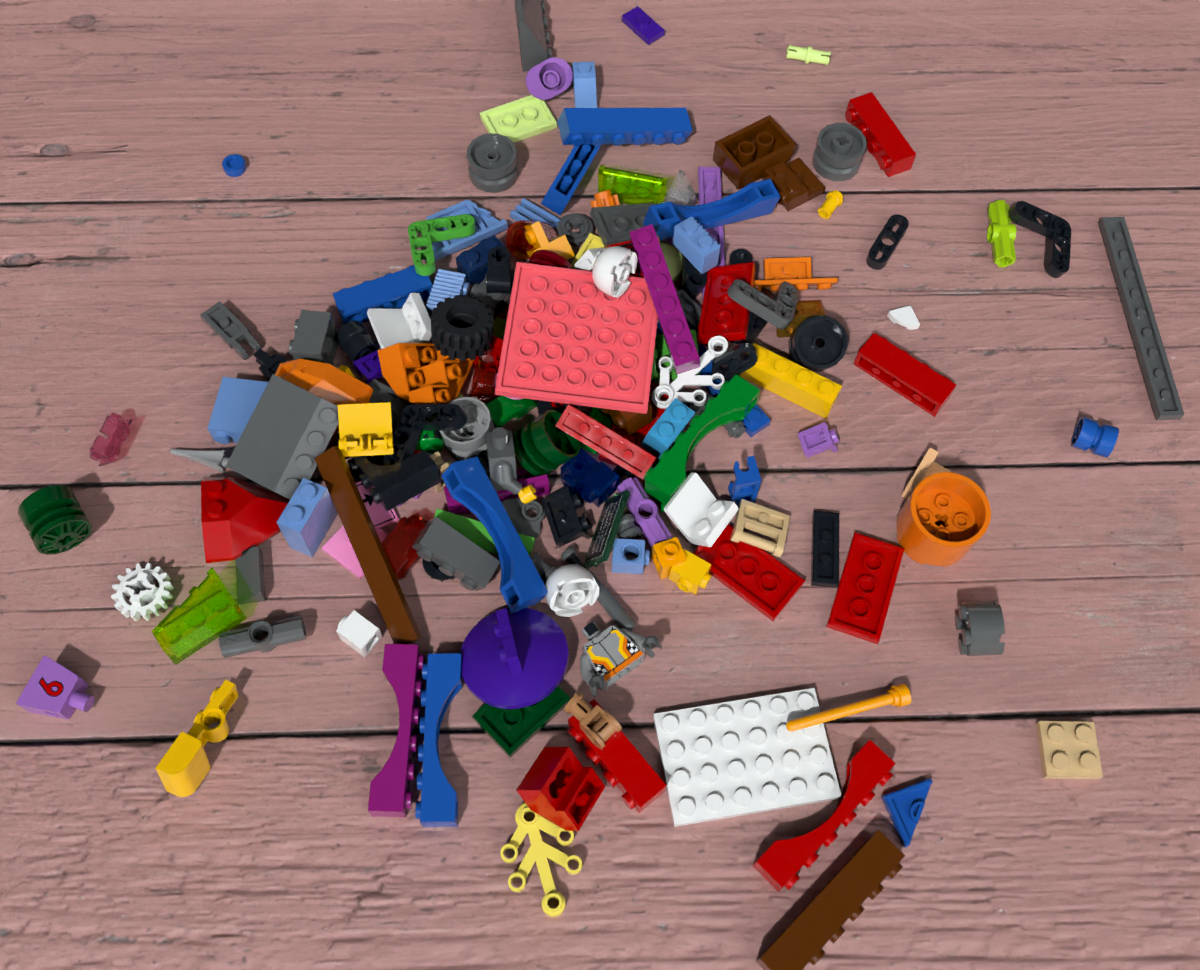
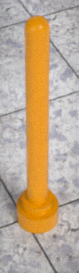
[786,683,911,732]

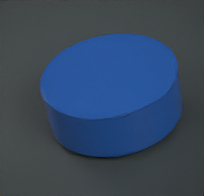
[222,154,246,177]

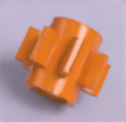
[590,190,620,208]

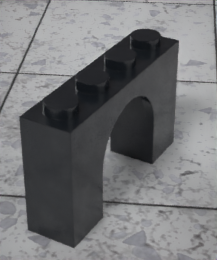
[337,409,442,511]

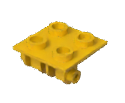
[338,402,394,457]

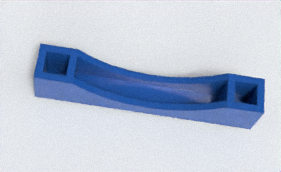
[643,179,780,240]
[441,457,548,613]
[415,653,463,827]

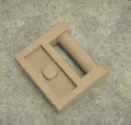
[730,499,790,558]

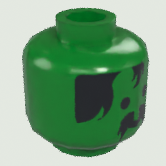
[415,419,445,455]

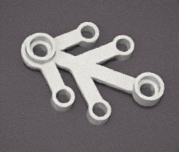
[652,336,728,409]

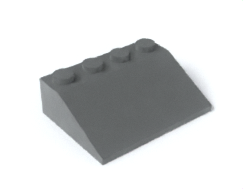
[515,0,551,72]
[226,374,339,499]

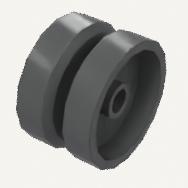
[812,123,867,181]
[467,133,518,193]

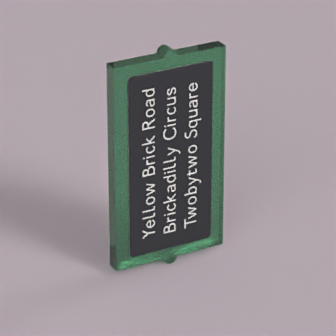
[584,490,630,569]

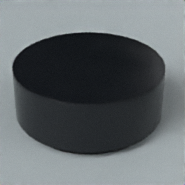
[729,249,752,265]

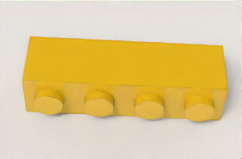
[740,343,842,419]

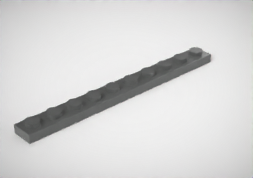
[1099,217,1185,421]

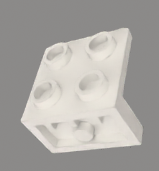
[367,293,432,349]
[664,472,739,547]

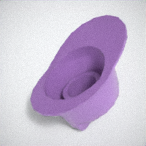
[526,57,573,100]

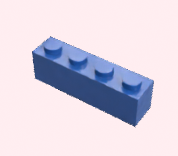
[541,144,601,215]
[332,263,433,325]

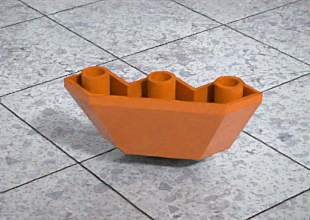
[377,343,474,404]
[275,359,373,436]

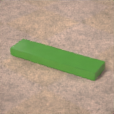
[434,509,536,557]

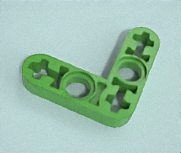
[408,214,476,276]

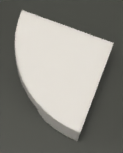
[887,305,920,330]

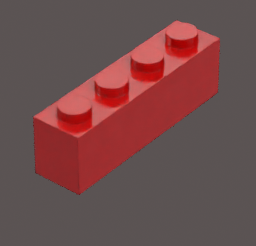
[845,92,916,177]
[854,333,957,417]
[567,699,667,813]

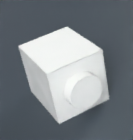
[336,610,382,658]

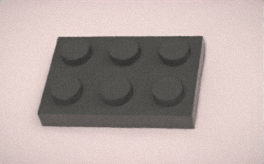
[590,203,669,247]

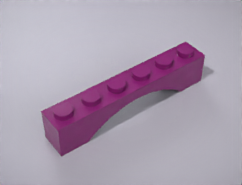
[629,224,700,375]
[368,644,425,817]

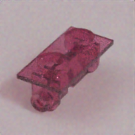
[89,413,133,466]

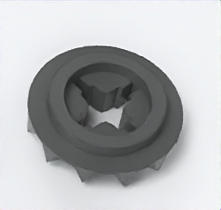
[557,213,593,246]

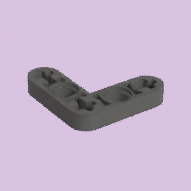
[727,279,799,329]

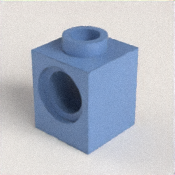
[612,538,650,574]

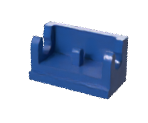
[728,456,762,506]

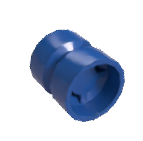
[1071,416,1119,458]

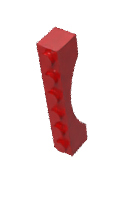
[753,740,896,892]

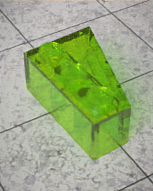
[151,567,247,665]

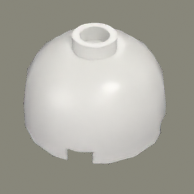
[591,246,637,298]
[545,564,600,617]

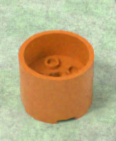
[896,472,991,567]

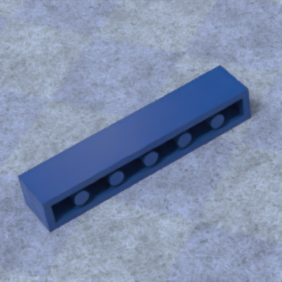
[557,108,693,146]

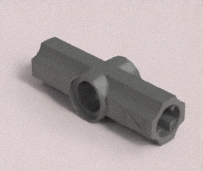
[219,615,306,658]

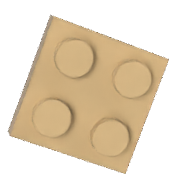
[1036,721,1103,779]

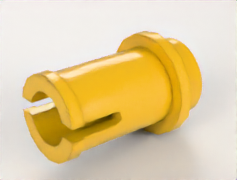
[817,190,843,219]

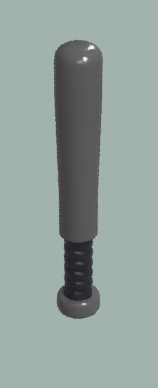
[561,547,636,631]

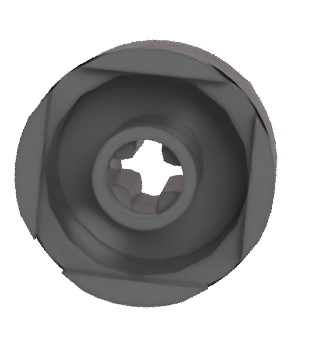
[955,601,1005,656]

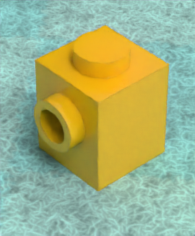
[669,549,712,595]

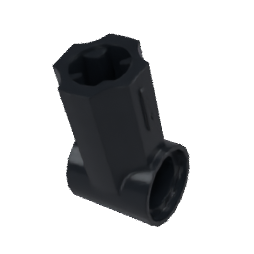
[678,255,707,300]

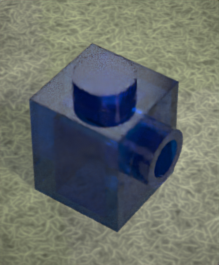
[560,448,600,493]
[580,461,620,508]

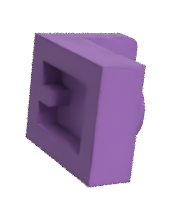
[797,422,840,458]

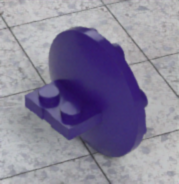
[460,608,569,709]

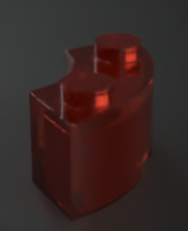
[382,513,428,581]

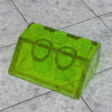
[598,164,670,205]

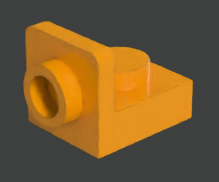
[651,537,686,580]

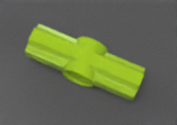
[987,200,1016,267]

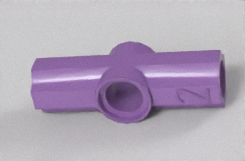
[617,477,673,548]

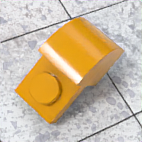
[524,221,575,260]

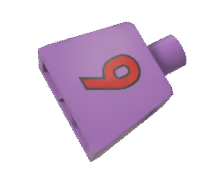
[16,656,94,719]

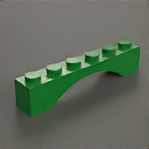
[644,375,760,505]

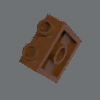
[762,158,825,212]

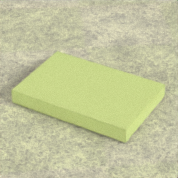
[480,95,557,143]

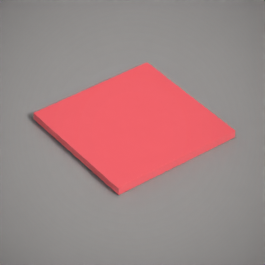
[495,262,658,414]

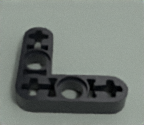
[1009,201,1071,278]
[383,404,468,466]

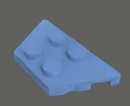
[427,199,508,261]

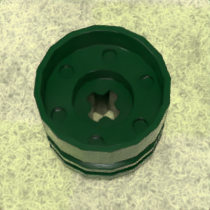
[513,410,581,476]
[18,485,92,555]

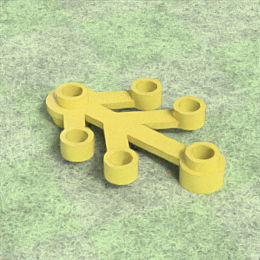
[500,803,582,917]

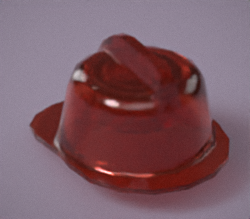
[505,220,557,259]
[468,357,498,401]

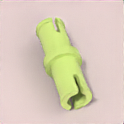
[786,44,831,65]

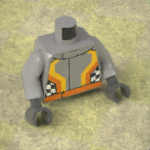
[580,622,662,697]

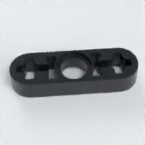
[866,214,909,270]

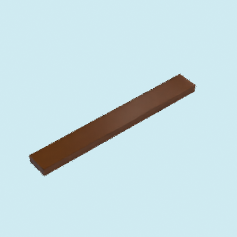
[314,446,422,644]

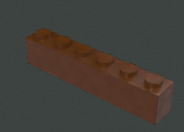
[756,830,905,970]

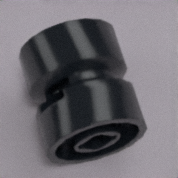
[335,320,380,363]

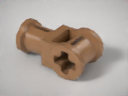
[564,692,622,750]

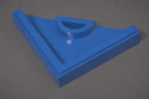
[881,778,932,848]

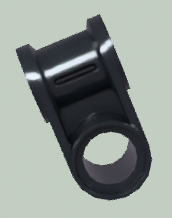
[486,246,511,293]

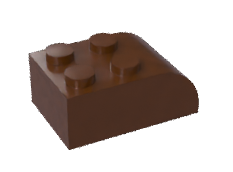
[713,115,796,190]

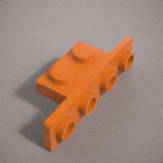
[753,257,838,292]

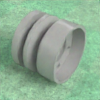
[440,397,495,461]

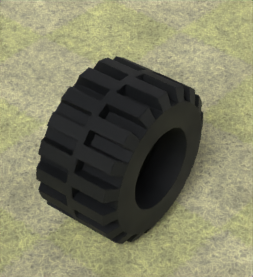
[431,295,493,361]

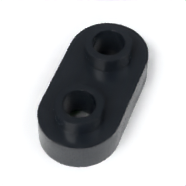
[712,343,757,381]

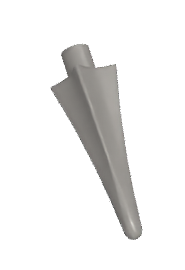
[170,448,229,473]

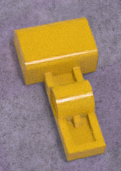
[156,679,239,797]

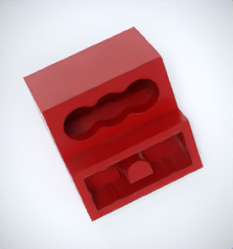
[516,747,605,831]

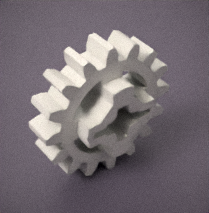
[111,563,174,621]

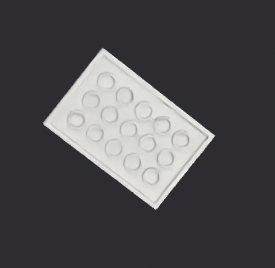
[653,688,842,827]

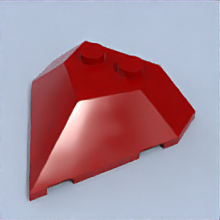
[201,475,290,563]

